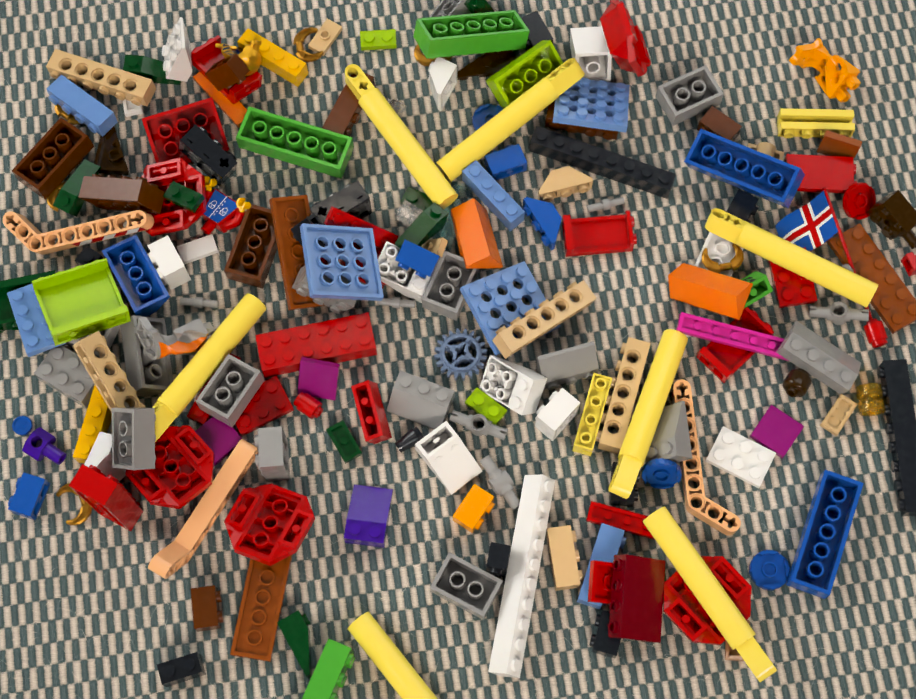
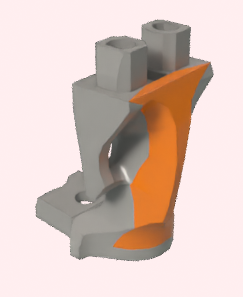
[133,317,215,360]

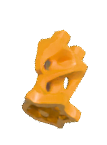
[789,38,861,103]

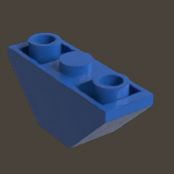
[522,197,562,251]

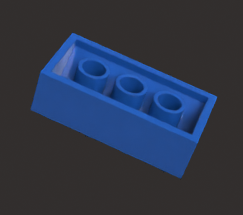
[102,235,170,317]

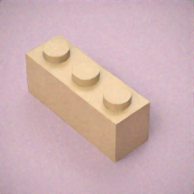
[546,525,583,591]

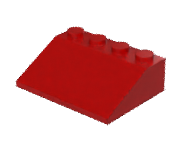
[142,97,230,163]

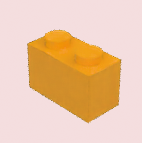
[452,484,495,533]

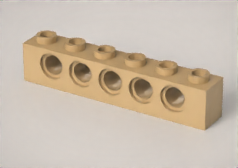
[46,49,156,107]
[492,280,597,359]
[73,331,146,413]
[596,337,651,454]

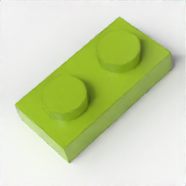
[360,29,397,51]
[465,387,507,425]

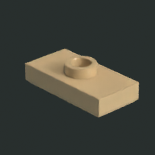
[308,19,343,56]
[420,237,448,257]
[820,394,858,436]

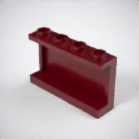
[608,554,666,643]

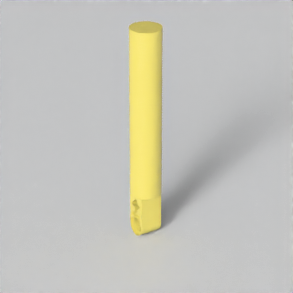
[436,58,585,182]
[345,64,458,209]
[705,208,879,308]
[152,293,266,442]
[608,329,688,499]
[643,506,777,682]
[347,612,438,699]

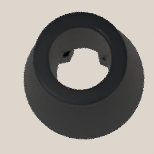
[395,427,424,453]

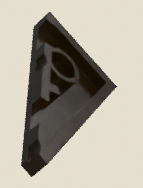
[457,50,517,80]
[94,126,129,175]

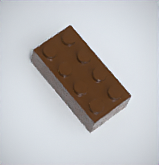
[12,118,94,200]
[79,174,165,214]
[224,204,278,289]

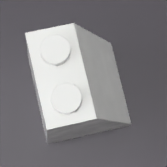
[570,26,612,81]

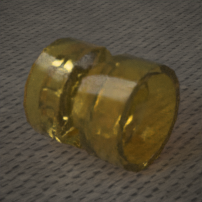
[856,383,885,416]

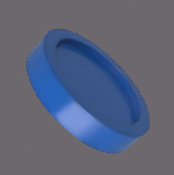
[12,416,33,436]

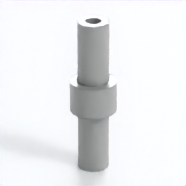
[587,197,625,212]
[180,297,219,309]
[377,297,415,309]

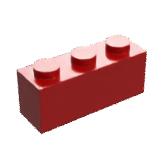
[351,380,392,444]

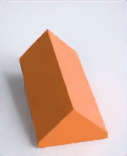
[450,198,503,269]
[668,263,753,320]

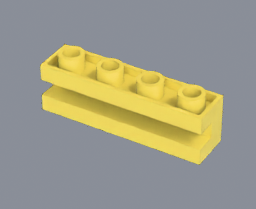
[777,108,855,139]
[572,373,612,456]

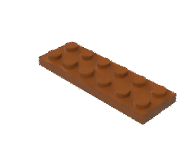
[269,195,326,311]
[828,223,916,334]
[230,555,293,662]

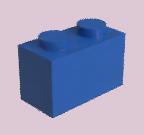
[484,144,527,181]
[395,240,440,279]
[8,472,50,520]

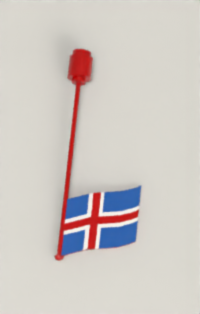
[775,187,888,348]

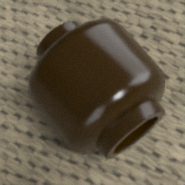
[783,368,812,397]

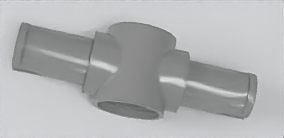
[809,301,869,325]
[449,409,508,441]
[480,455,520,510]

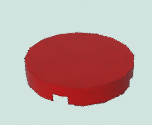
[843,182,876,220]

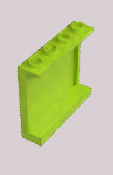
[32,258,131,346]

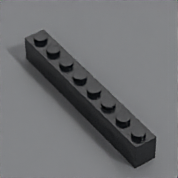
[529,126,676,199]
[877,359,916,517]

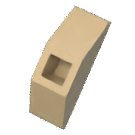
[538,166,593,202]

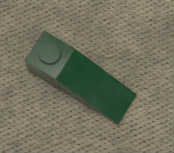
[123,55,181,85]
[53,159,102,217]
[395,202,449,249]
[277,610,312,678]

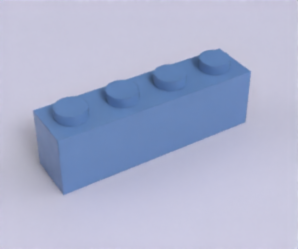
[46,75,118,137]
[462,160,525,231]
[577,523,627,610]

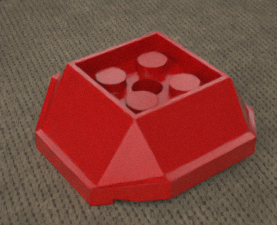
[600,0,651,77]
[135,158,207,237]
[125,425,215,509]
[224,483,315,566]
[663,556,752,645]

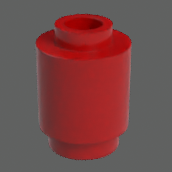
[293,392,323,419]

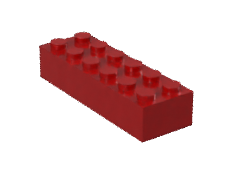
[255,312,377,378]
[69,464,143,532]

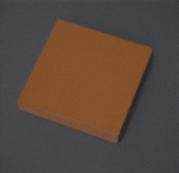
[816,130,862,160]

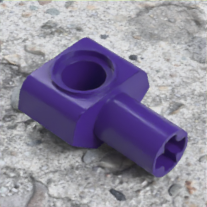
[22,427,67,465]

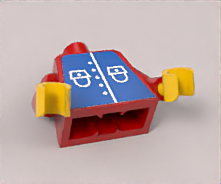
[201,176,251,235]

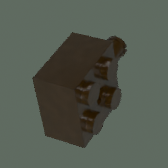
[867,190,916,249]

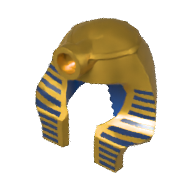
[215,40,262,76]

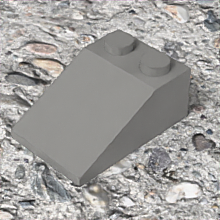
[646,401,692,463]

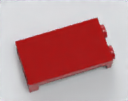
[191,35,262,104]
[784,154,857,193]
[562,210,637,257]
[696,307,774,383]

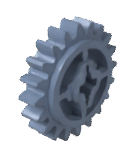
[434,328,487,381]

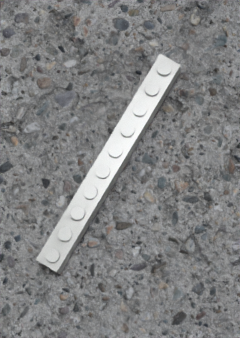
[488,474,555,678]

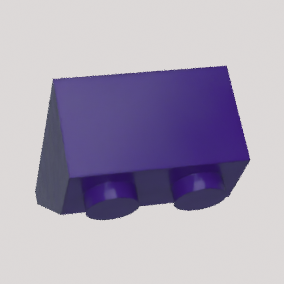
[344,484,393,548]

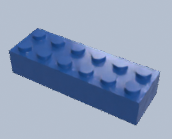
[684,129,805,208]
[786,469,864,599]

